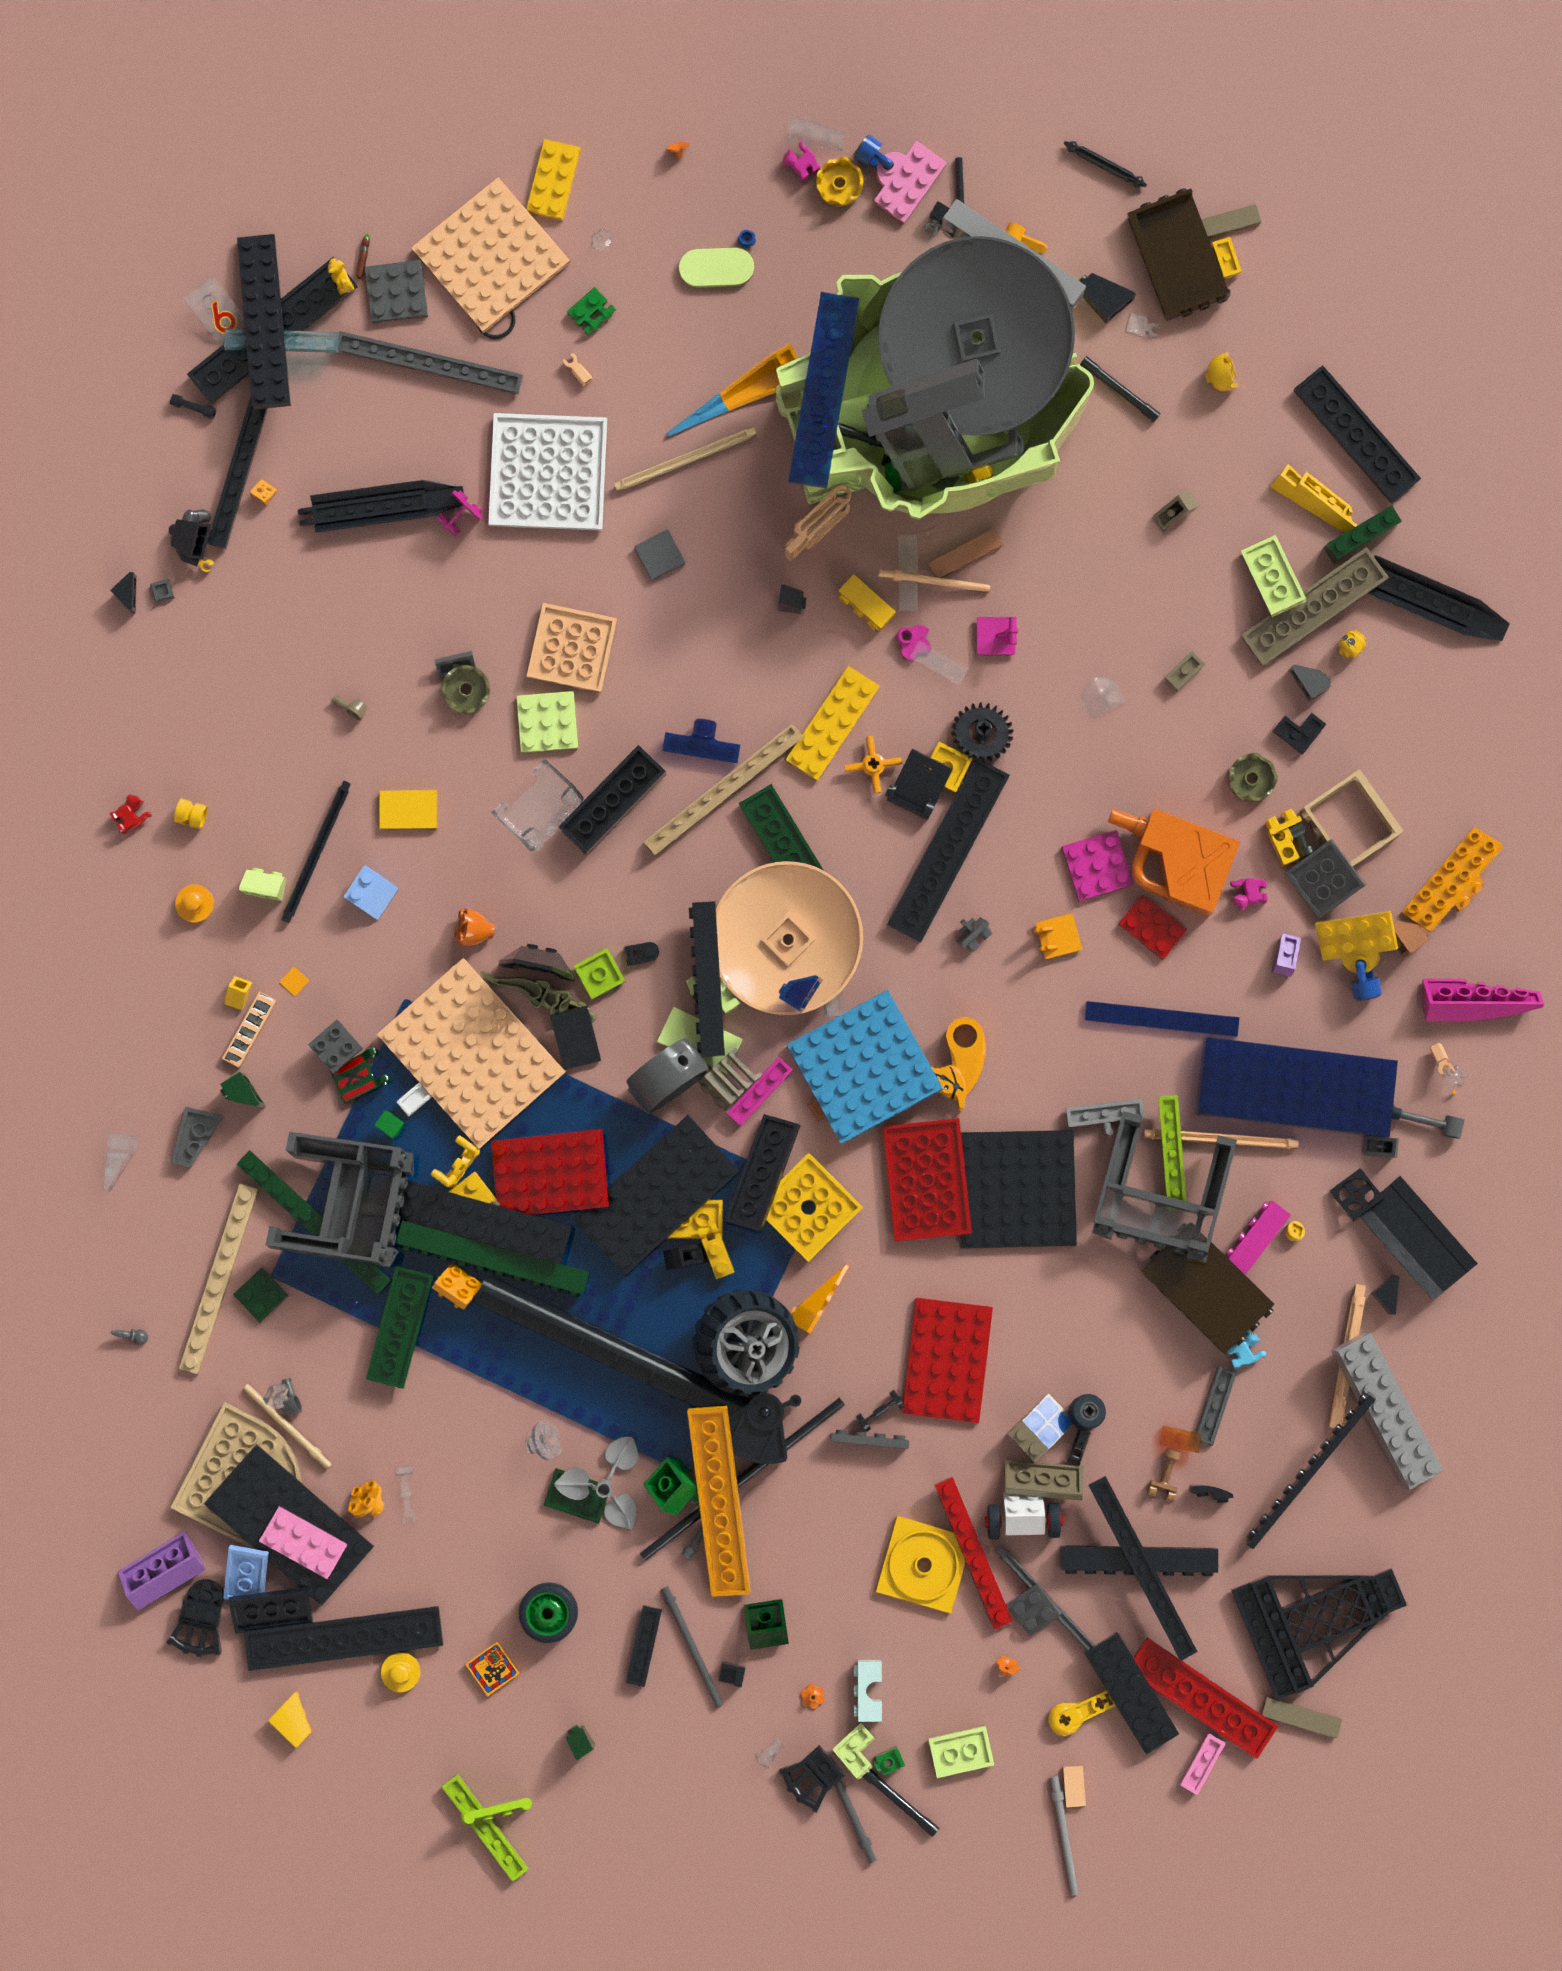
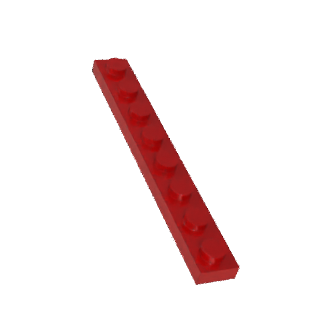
[934,1477,1013,1629]

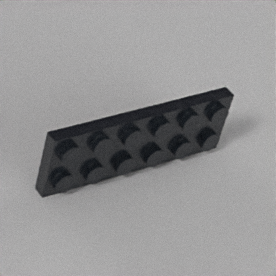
[724,1114,801,1233]
[1084,1632,1179,1754]

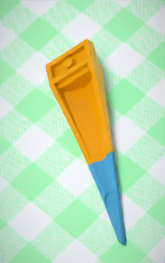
[666,343,798,436]

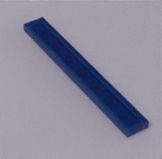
[1085,1001,1240,1037]

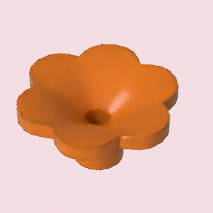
[666,141,689,158]
[996,1656,1020,1676]
[801,1684,825,1709]

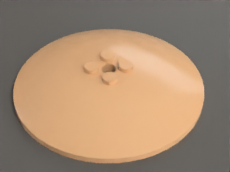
[716,861,863,1015]

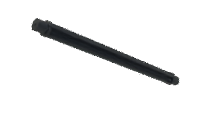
[282,780,351,923]

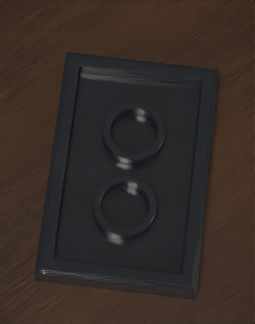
[550,1005,601,1070]

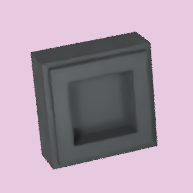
[150,579,175,603]

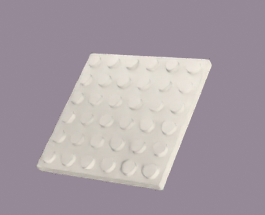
[488,413,607,531]

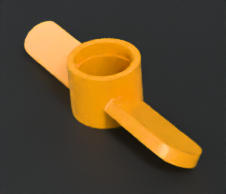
[999,223,1047,253]

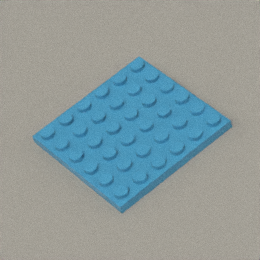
[787,990,943,1145]

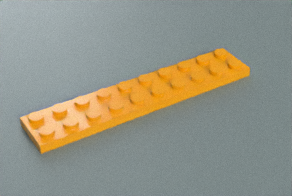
[687,1406,751,1597]

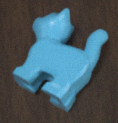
[1227,1331,1267,1369]

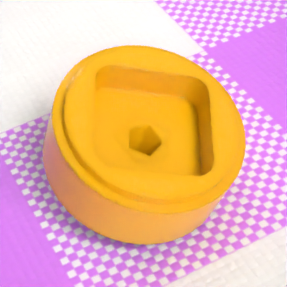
[1285,1221,1305,1241]

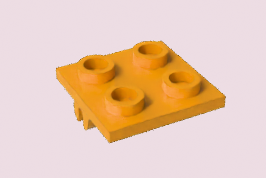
[1034,913,1083,960]

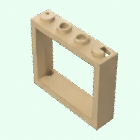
[1301,769,1404,866]

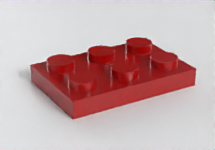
[1118,894,1187,960]

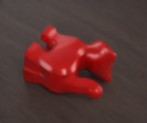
[109,794,152,835]

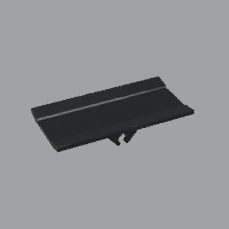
[1359,1176,1478,1300]

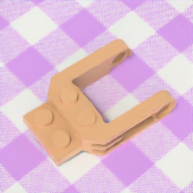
[785,485,851,562]

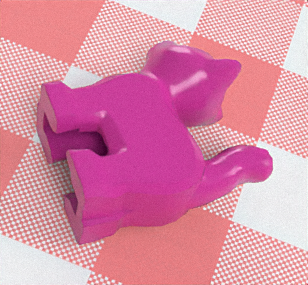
[782,142,821,184]
[1230,878,1268,911]

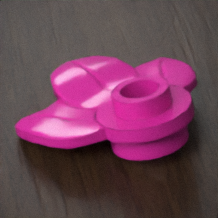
[896,625,931,662]

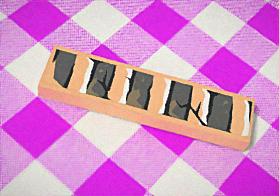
[222,991,277,1068]

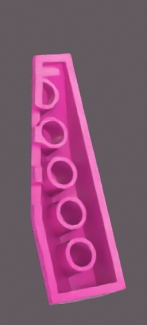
[1422,979,1544,1022]

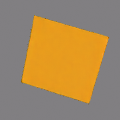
[279,966,310,996]

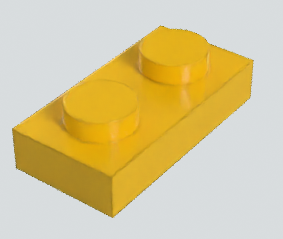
[1211,237,1242,279]

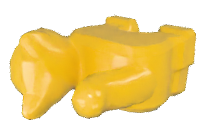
[328,258,355,295]

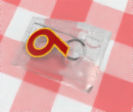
[183,275,245,347]

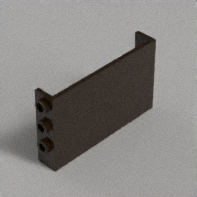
[1127,188,1231,321]
[1141,1222,1274,1355]

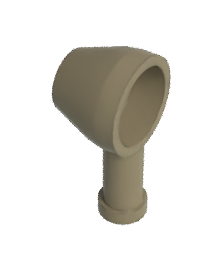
[331,695,367,721]

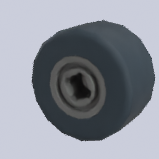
[1068,1394,1106,1430]

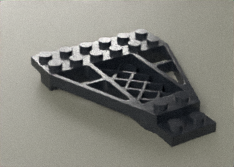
[1231,1568,1407,1700]

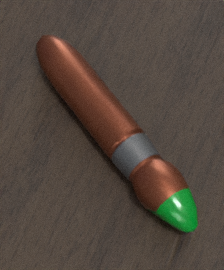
[357,234,370,279]

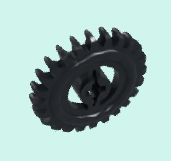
[951,702,1014,762]

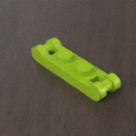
[460,1798,532,1825]

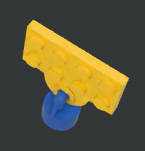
[1315,911,1398,1001]

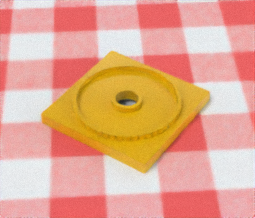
[766,1153,863,1262]
[876,1516,966,1613]

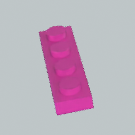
[727,1057,793,1126]

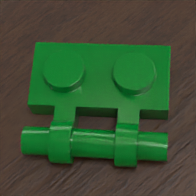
[567,287,616,335]

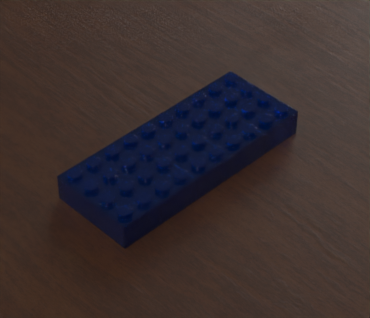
[1195,1037,1398,1137]

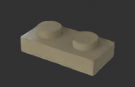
[1164,651,1205,691]

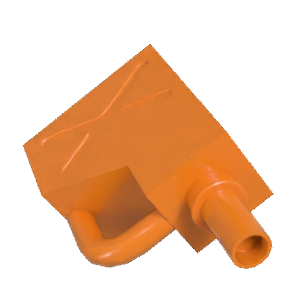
[1108,808,1240,917]

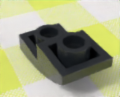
[1191,1485,1233,1503]

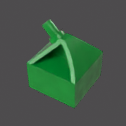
[643,1456,700,1515]

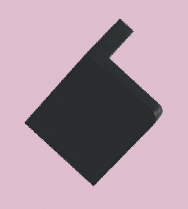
[719,1661,746,1687]

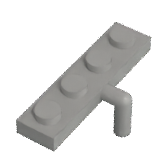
[1066,1099,1145,1136]

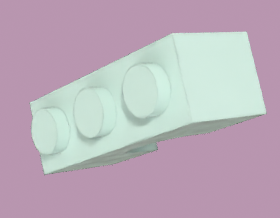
[854,1660,882,1722]

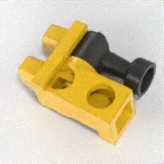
[1265,809,1315,868]

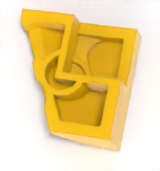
[268,1691,312,1748]

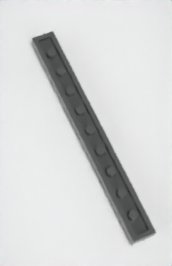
[335,331,523,395]

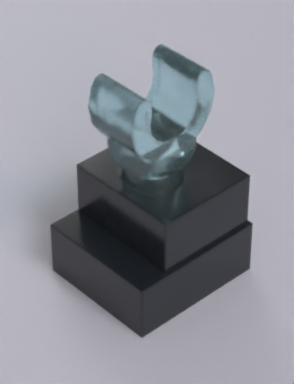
[925,201,950,237]

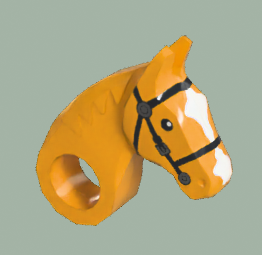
[931,1017,986,1111]

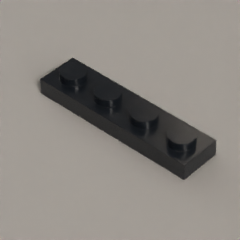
[626,1605,662,1687]

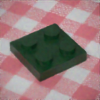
[233,1268,289,1323]

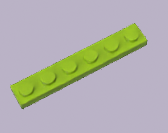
[1158,1095,1187,1212]
[442,1774,529,1881]

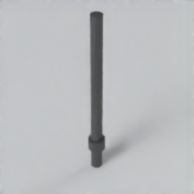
[826,1751,877,1863]

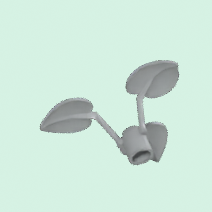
[554,1437,638,1530]

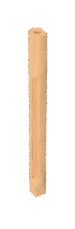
[1328,1284,1366,1428]

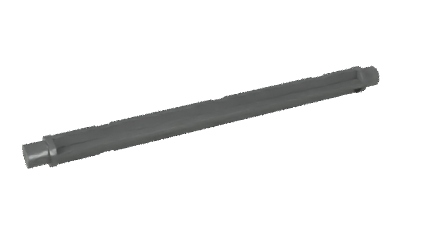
[996,1545,1094,1650]

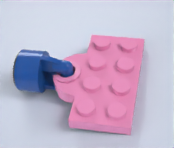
[853,135,947,224]

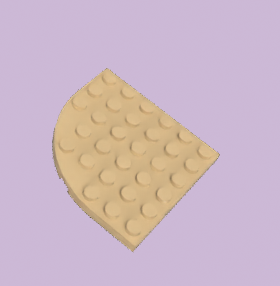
[171,1402,302,1549]

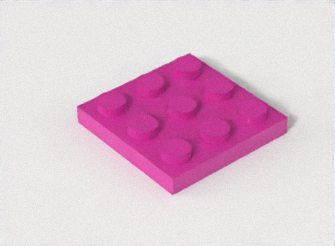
[1062,830,1134,901]

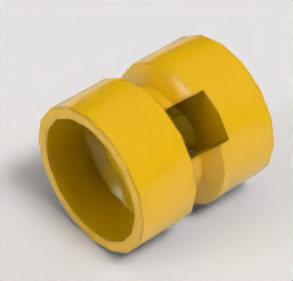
[174,798,208,829]

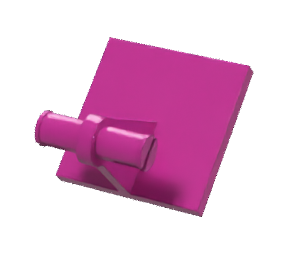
[436,490,483,537]
[977,617,1019,655]

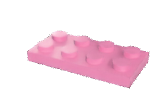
[259,1506,347,1579]

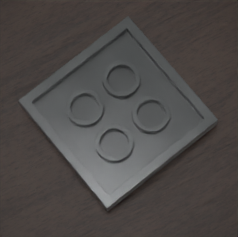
[365,260,428,323]
[1285,839,1366,919]

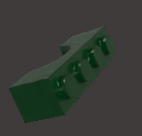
[1323,506,1402,563]

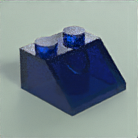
[778,975,823,1012]

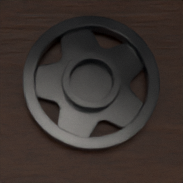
[187,1579,224,1605]

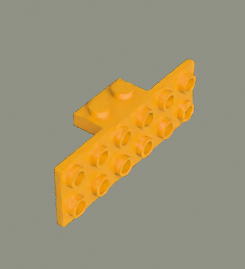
[1402,827,1504,932]

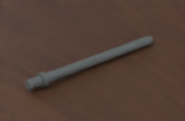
[661,1586,723,1707]

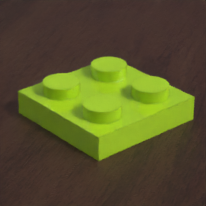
[574,948,626,1000]

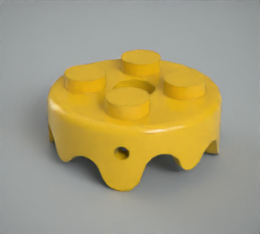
[816,156,863,207]

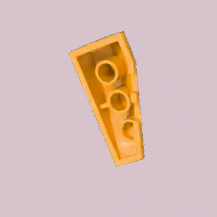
[790,1265,849,1333]

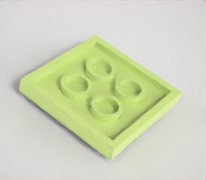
[517,691,578,753]

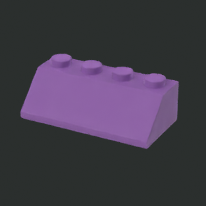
[118,1531,206,1610]

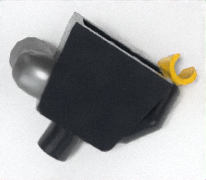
[169,509,214,572]

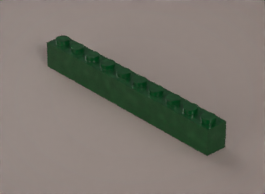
[396,1220,590,1297]

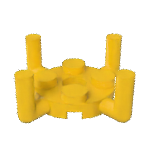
[430,1135,480,1189]

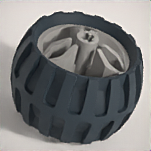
[693,1289,800,1396]

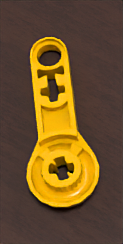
[1048,1690,1116,1736]

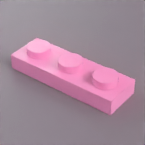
[1179,1733,1226,1795]

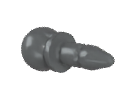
[111,1329,148,1345]

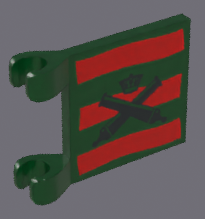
[330,1047,391,1104]

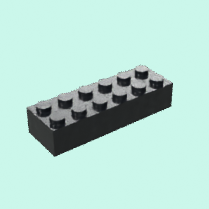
[558,745,667,856]

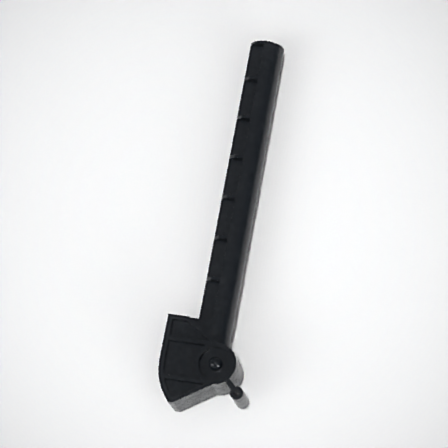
[474,1275,801,1464]

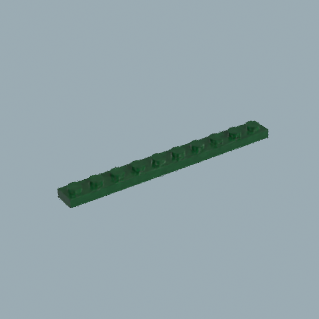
[236,1150,392,1295]

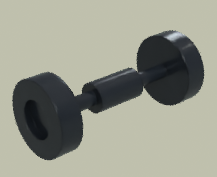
[856,1390,905,1432]

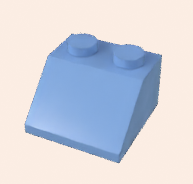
[343,865,399,920]

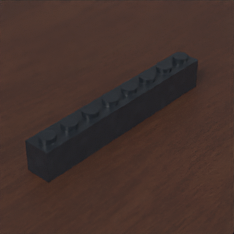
[689,901,725,1058]
[1060,1545,1218,1576]

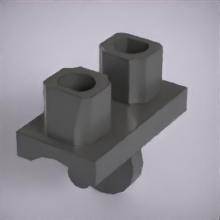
[956,917,992,952]

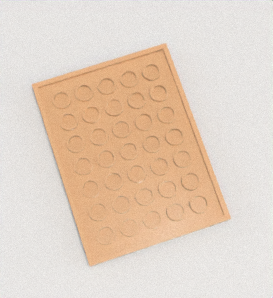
[377,958,566,1149]

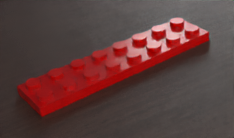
[1134,1637,1278,1759]

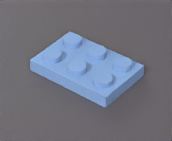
[223,1545,269,1600]

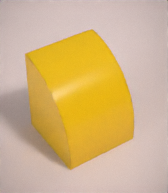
[224,976,253,1010]

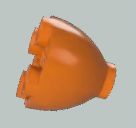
[454,908,495,946]

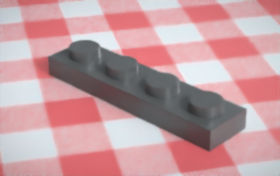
[831,1430,909,1448]

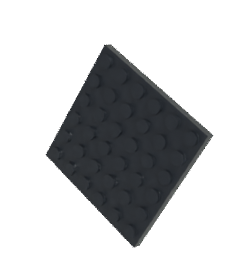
[960,1130,1077,1248]

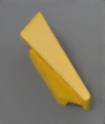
[1270,464,1357,533]

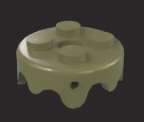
[442,665,490,713]
[1228,753,1278,802]

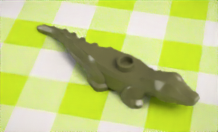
[481,971,597,1023]

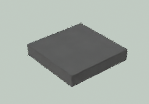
[634,529,685,580]

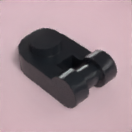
[624,942,659,966]

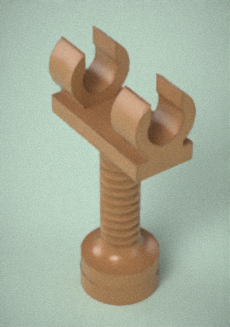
[1147,1448,1182,1503]

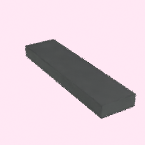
[1194,1366,1237,1446]

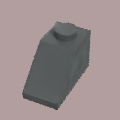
[1289,664,1331,701]

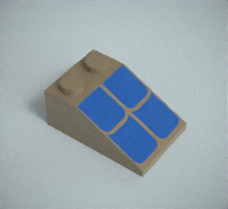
[1007,1393,1073,1463]

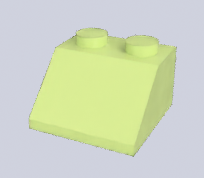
[239,868,287,902]

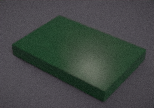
[544,1468,608,1524]

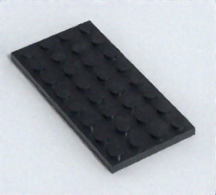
[573,1115,740,1276]
[204,1444,374,1606]

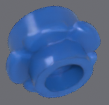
[737,230,756,248]

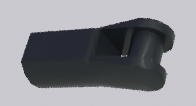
[1067,1429,1091,1466]

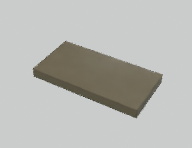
[1004,1460,1083,1501]

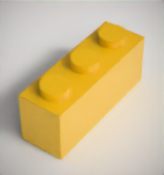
[838,574,896,632]

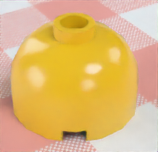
[1205,352,1238,391]

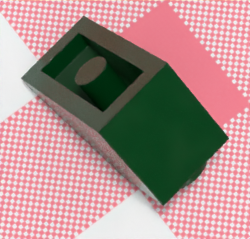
[565,1725,595,1760]

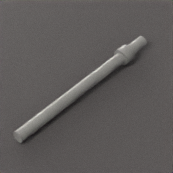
[1050,1776,1079,1895]

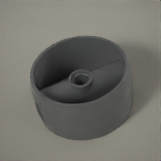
[626,1038,709,1113]

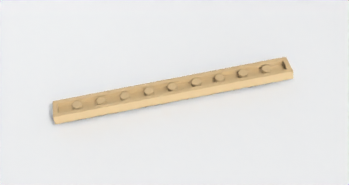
[643,724,803,855]
[179,1183,259,1374]

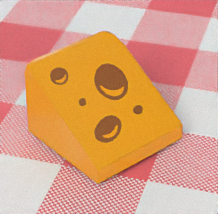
[250,479,277,505]

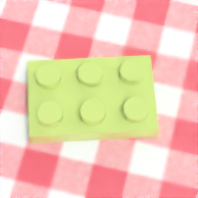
[928,1726,994,1778]

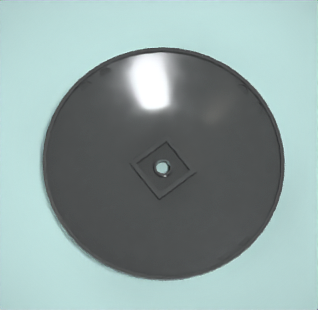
[878,236,1075,436]

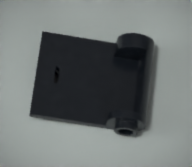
[885,748,953,821]

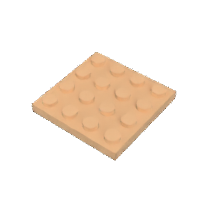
[527,603,617,693]

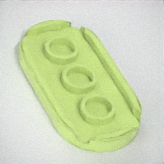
[679,248,754,288]

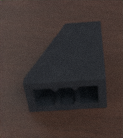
[1079,273,1136,323]

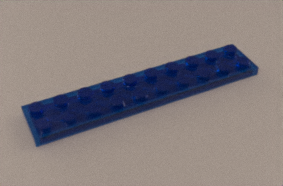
[789,292,859,489]

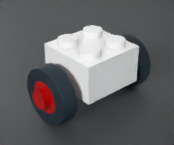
[985,1492,1063,1540]

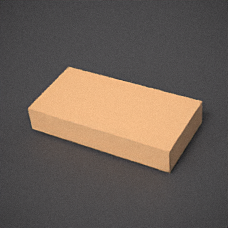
[1063,1765,1086,1807]

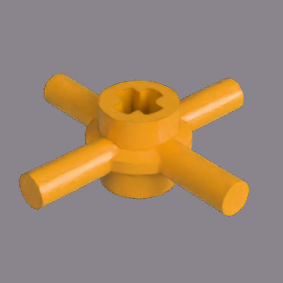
[845,736,902,794]

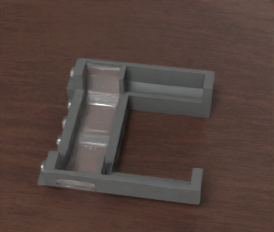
[1092,1111,1237,1262]

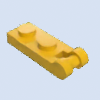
[697,1222,735,1279]

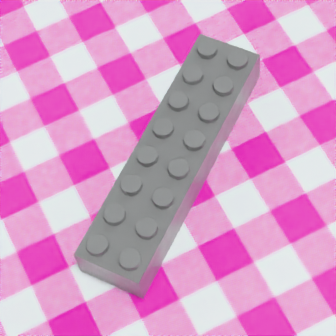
[941,199,1086,312]
[1331,1332,1443,1489]

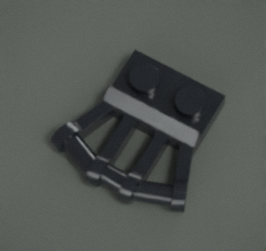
[166,1597,223,1657]
[779,1745,846,1813]

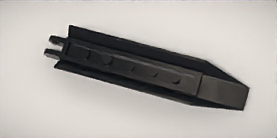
[298,480,464,533]
[1368,555,1510,641]

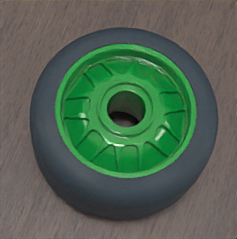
[519,1582,578,1643]

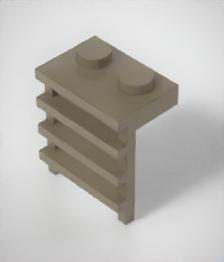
[699,1048,762,1111]

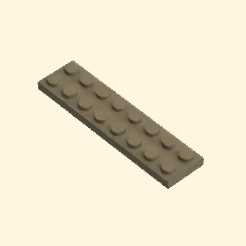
[1241,547,1389,666]

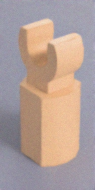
[563,353,593,386]
[1430,1043,1454,1077]

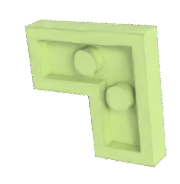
[832,1723,875,1780]

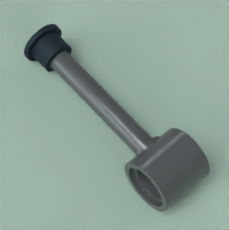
[1389,1105,1465,1139]

